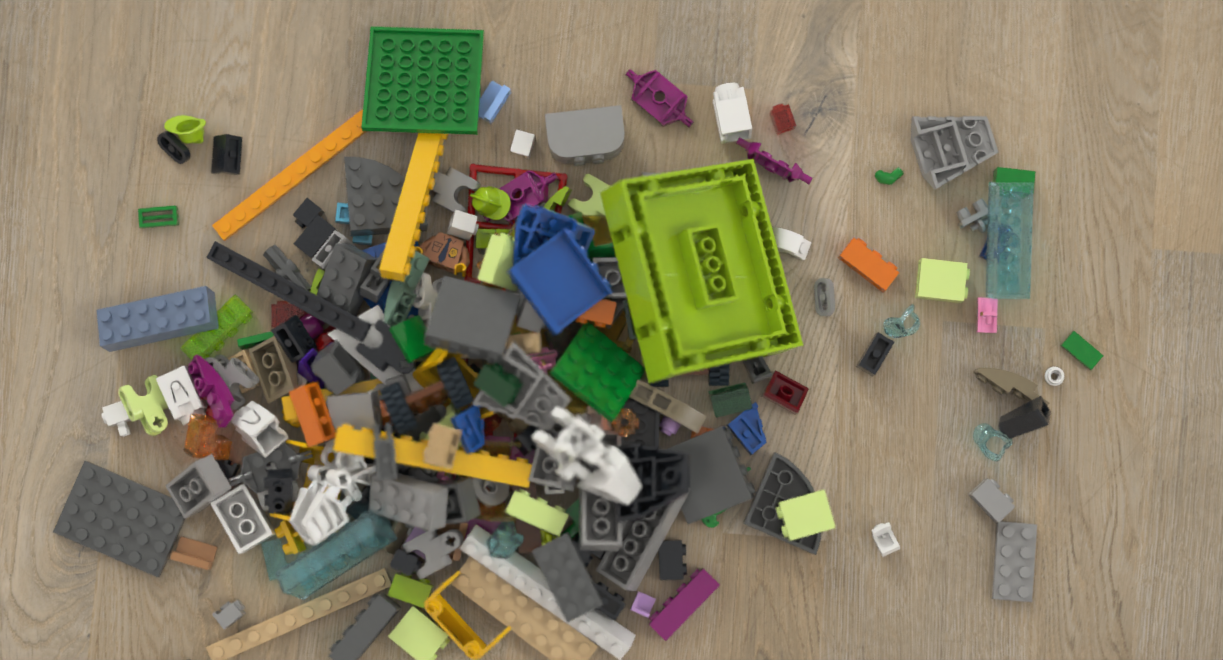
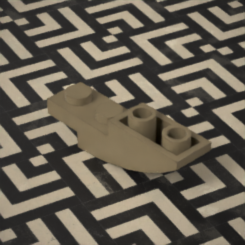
[974,368,1049,406]
[629,379,707,434]

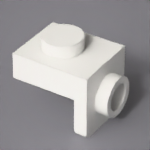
[871,522,900,557]

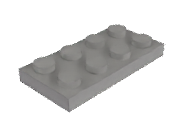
[992,521,1037,602]

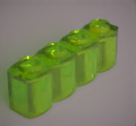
[180,294,254,360]

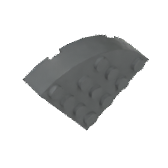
[344,157,428,237]
[743,452,822,555]

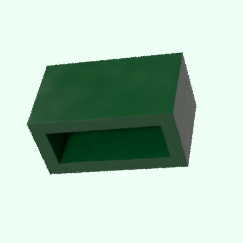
[474,363,524,407]

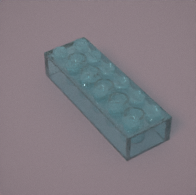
[986,182,1034,299]
[275,511,397,600]

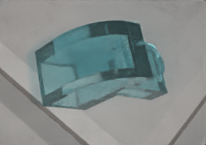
[487,517,523,559]

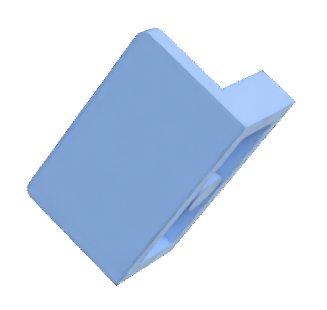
[479,81,511,124]

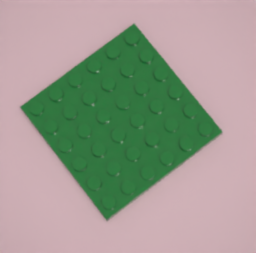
[361,26,484,135]

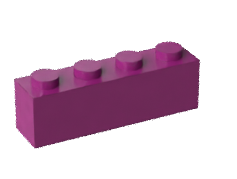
[649,568,720,641]

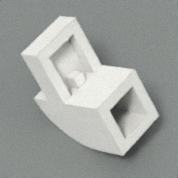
[772,227,811,260]

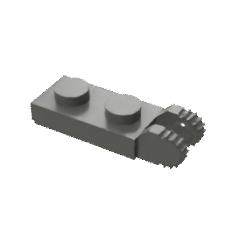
[373,423,397,481]

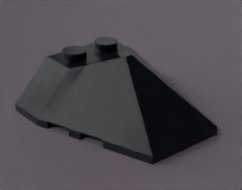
[616,443,690,523]

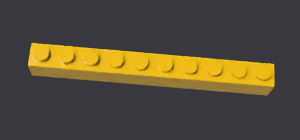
[379,133,448,282]
[333,424,532,488]

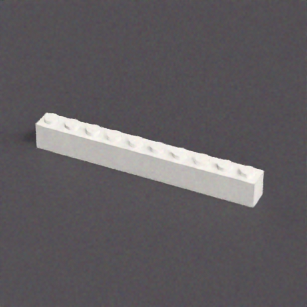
[459,525,636,660]

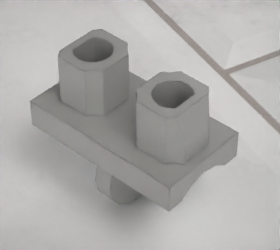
[957,199,994,233]

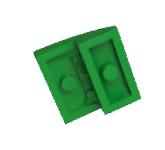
[389,315,435,363]

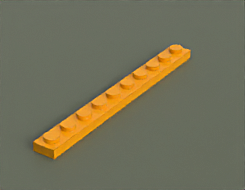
[212,109,367,241]

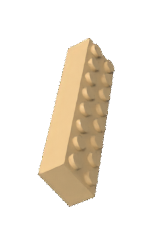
[451,556,598,660]

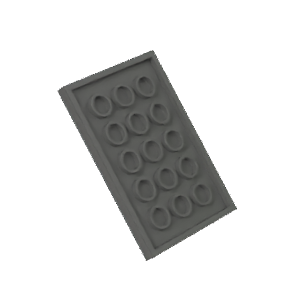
[53,461,185,577]

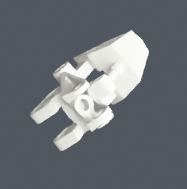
[532,407,642,505]
[289,438,376,545]

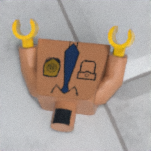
[415,232,470,277]

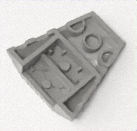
[911,116,998,189]
[472,341,571,431]

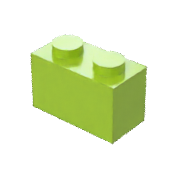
[388,572,434,608]

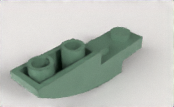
[384,251,430,327]

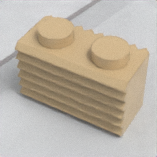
[423,424,462,470]

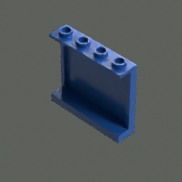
[506,228,613,335]

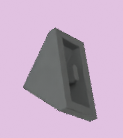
[743,356,772,384]

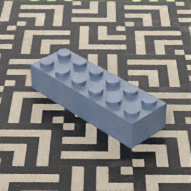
[97,286,219,352]

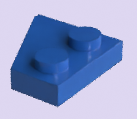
[726,402,767,455]
[450,404,485,454]

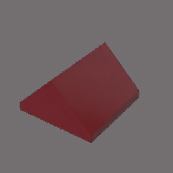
[761,370,809,415]

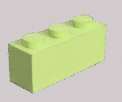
[505,489,568,537]

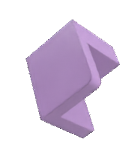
[630,591,656,618]

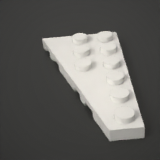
[328,305,424,396]

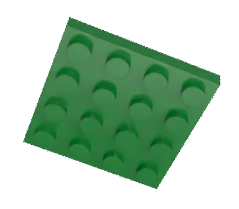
[550,321,646,423]

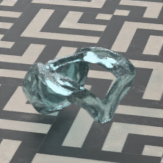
[883,304,920,338]
[973,423,1013,461]

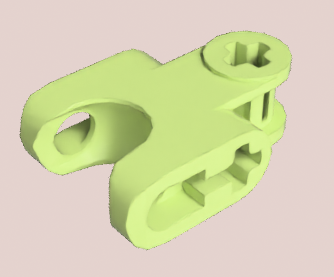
[567,174,610,224]
[118,375,169,436]

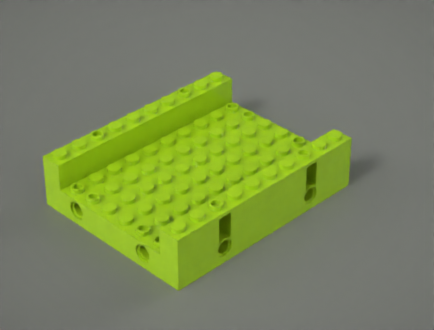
[600,159,803,383]

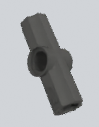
[263,245,312,291]

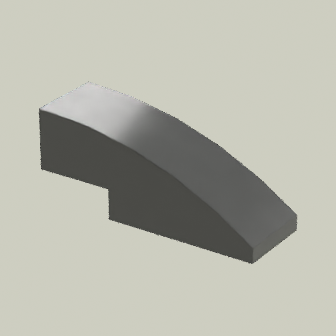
[360,248,392,303]

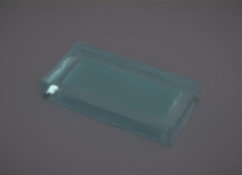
[261,538,289,581]

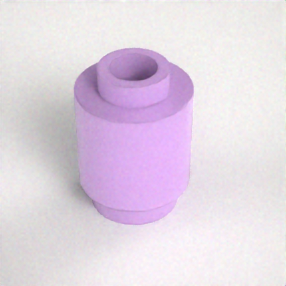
[659,416,681,436]

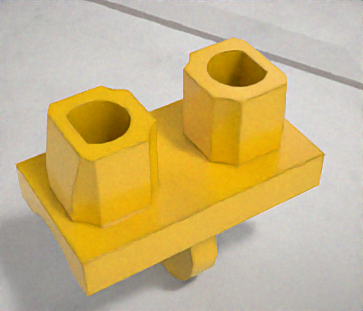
[274,520,307,555]

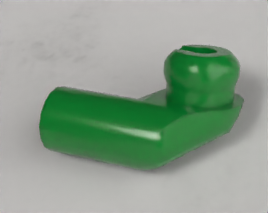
[875,167,904,185]

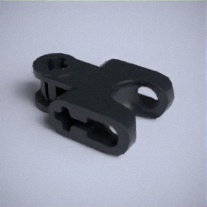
[355,320,415,374]

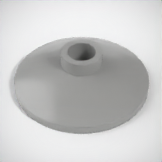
[472,477,509,506]

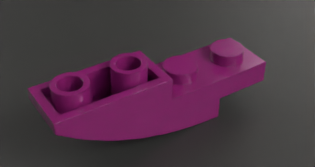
[188,355,234,428]

